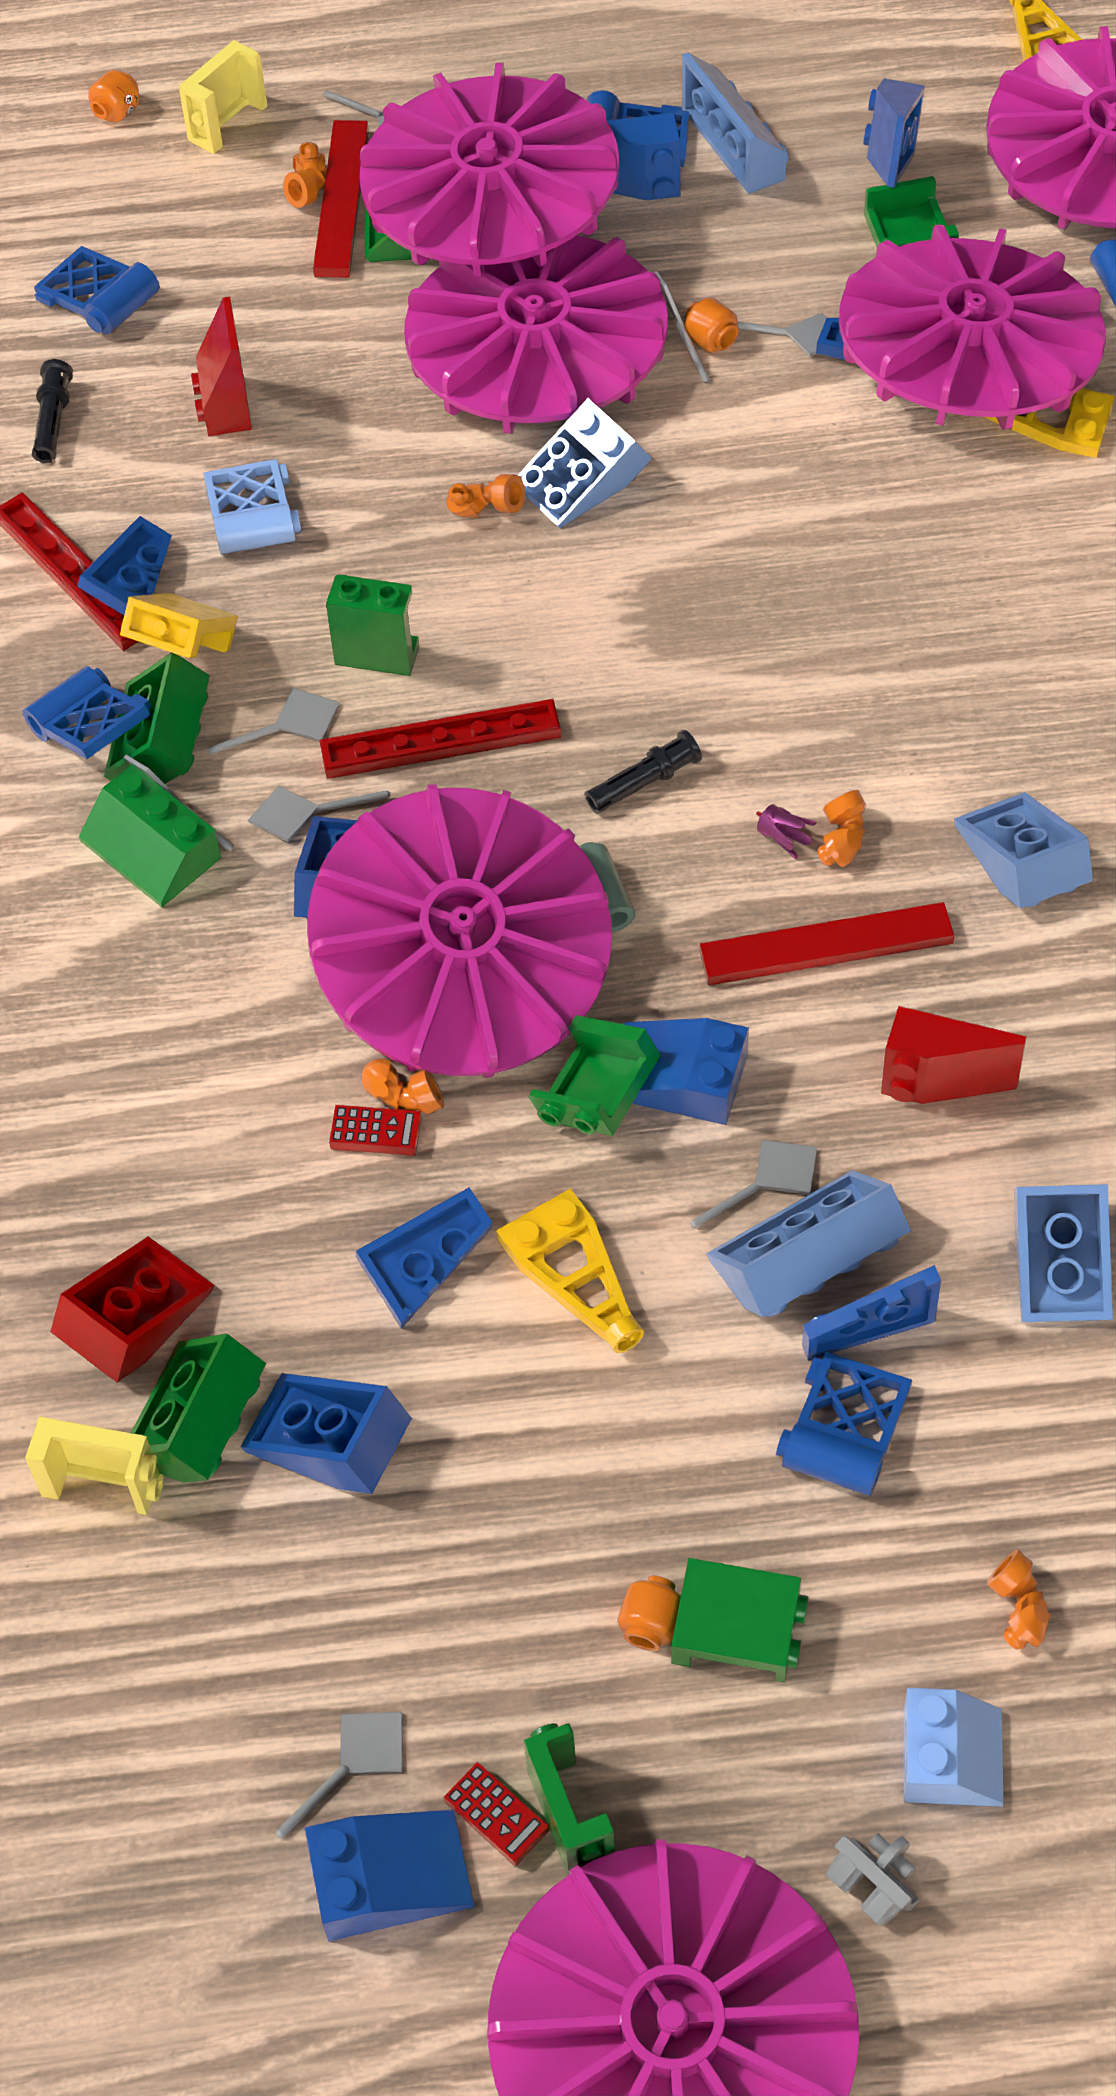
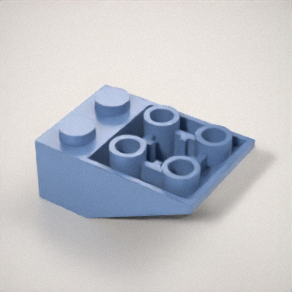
[518,398,652,528]

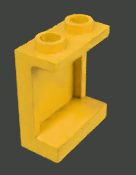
[120,593,238,658]

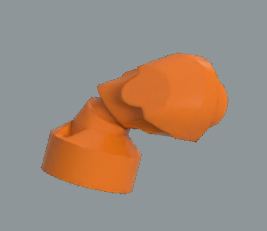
[283,142,326,208]
[446,474,525,518]
[817,790,867,868]
[361,1059,445,1115]
[986,1549,1050,1650]

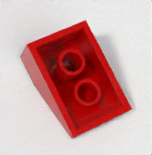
[191,297,252,436]
[881,1006,1027,1104]
[50,1236,214,1383]

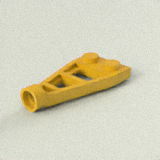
[1008,0,1083,62]
[984,388,1115,458]
[496,1188,644,1353]

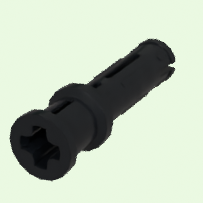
[32,359,73,463]
[584,730,702,814]

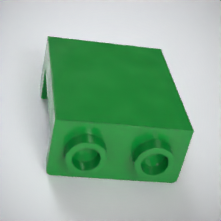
[864,176,959,247]
[326,574,420,676]
[528,1015,661,1136]
[671,1558,809,1683]
[523,1723,615,1876]

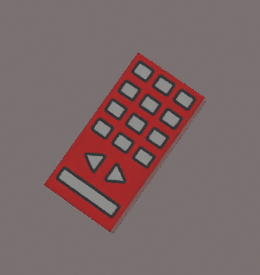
[329,1105,422,1156]
[444,1762,549,1867]

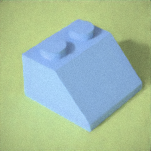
[904,1688,1003,1807]

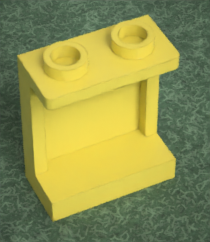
[179,40,267,154]
[25,1416,163,1515]

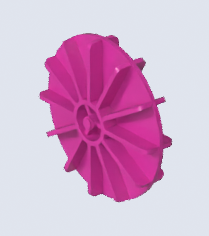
[986,26,1116,231]
[359,63,619,277]
[839,225,1106,430]
[404,235,668,434]
[307,784,612,1078]
[487,1839,859,2096]

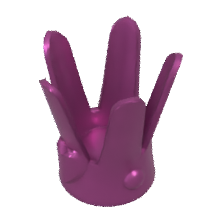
[756,804,817,860]

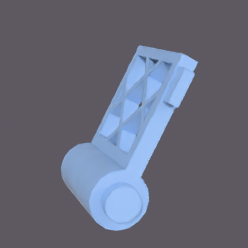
[203,459,301,555]

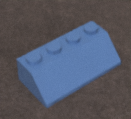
[682,52,788,194]
[706,1170,911,1317]

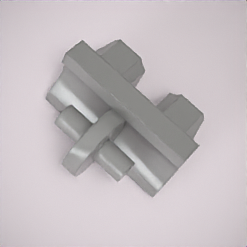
[826,1833,920,1926]

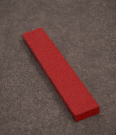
[313,120,369,278]
[0,492,139,652]
[319,699,561,779]
[699,902,954,986]

